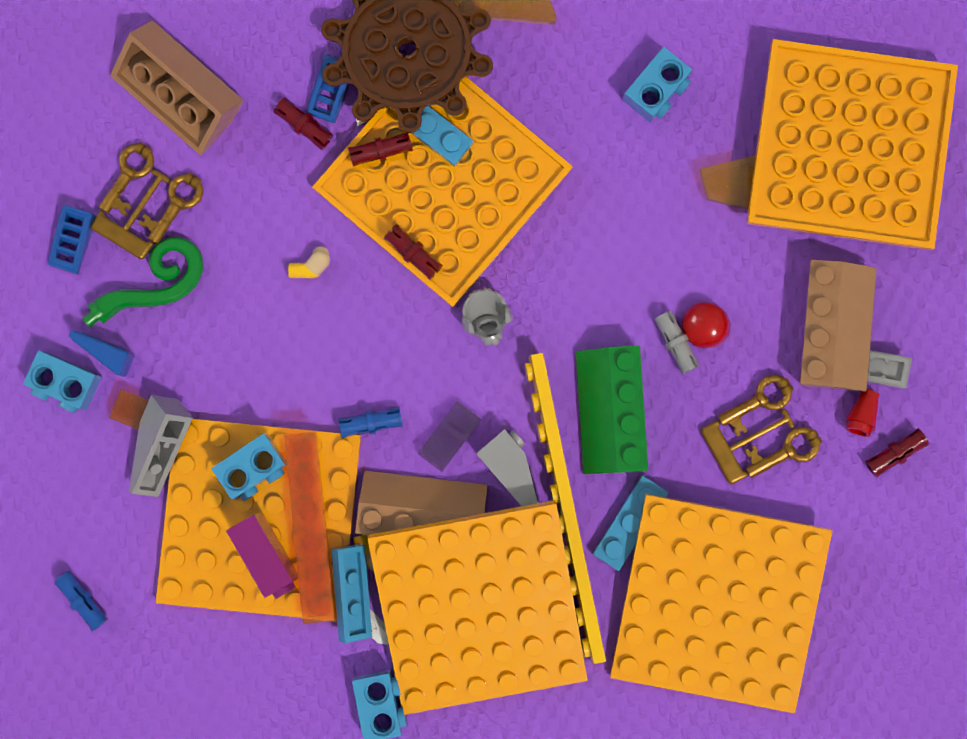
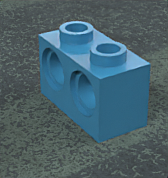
[622,47,692,123]
[23,350,102,413]
[211,433,289,502]
[352,670,407,739]

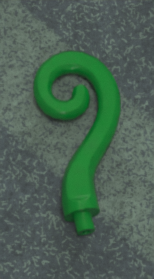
[82,237,204,328]

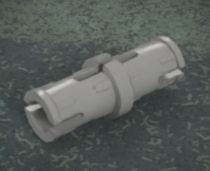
[654,310,700,374]

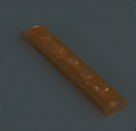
[284,432,335,624]

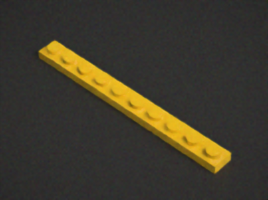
[524,353,606,664]

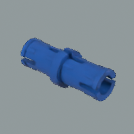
[338,407,403,438]
[54,570,108,632]

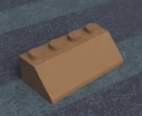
[110,20,244,156]
[800,260,877,392]
[355,471,488,535]

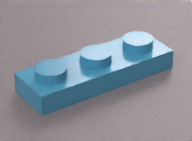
[592,475,669,571]
[331,544,372,643]

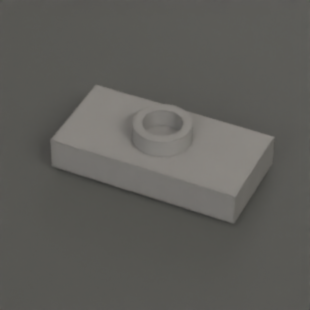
[867,350,912,389]

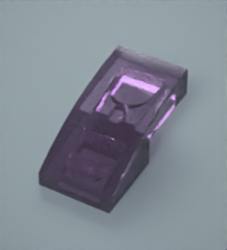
[418,401,481,472]

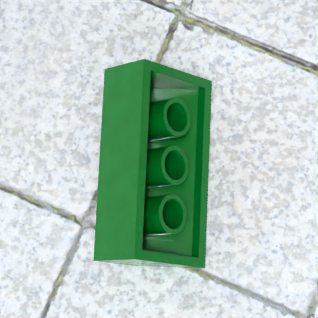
[575,345,649,474]

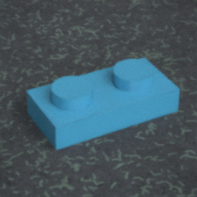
[411,106,474,167]

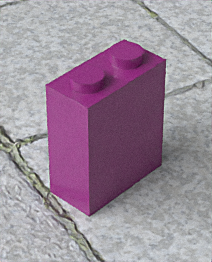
[226,513,300,599]

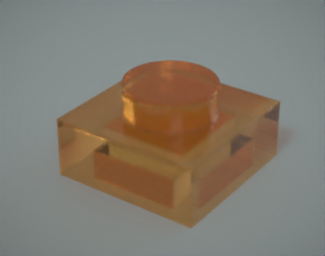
[109,389,149,429]

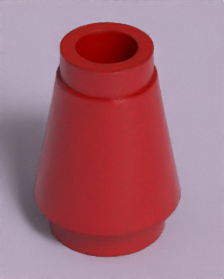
[845,389,880,437]

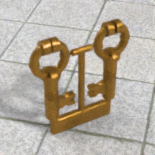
[90,142,204,260]
[701,375,822,485]

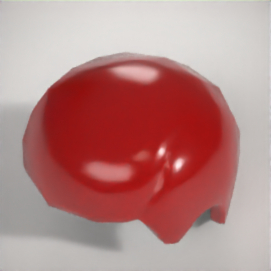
[681,302,731,348]

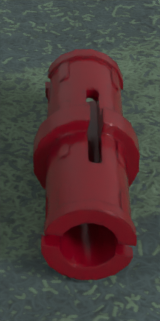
[273,97,334,150]
[348,132,413,167]
[384,224,443,280]
[865,428,929,478]

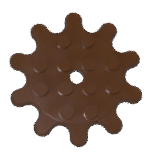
[321,0,493,133]

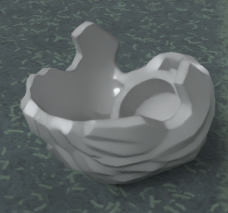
[462,288,513,346]

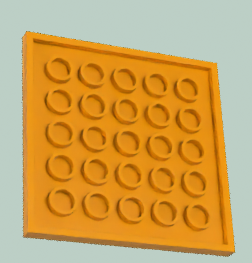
[746,39,958,250]
[312,77,573,308]
[156,419,361,621]
[610,493,833,713]
[367,500,588,715]

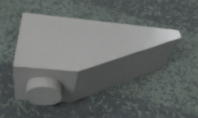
[129,395,193,497]
[476,429,538,506]

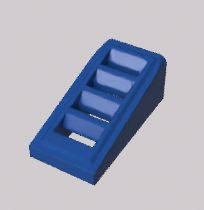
[306,54,350,124]
[48,205,96,275]
[68,330,135,377]

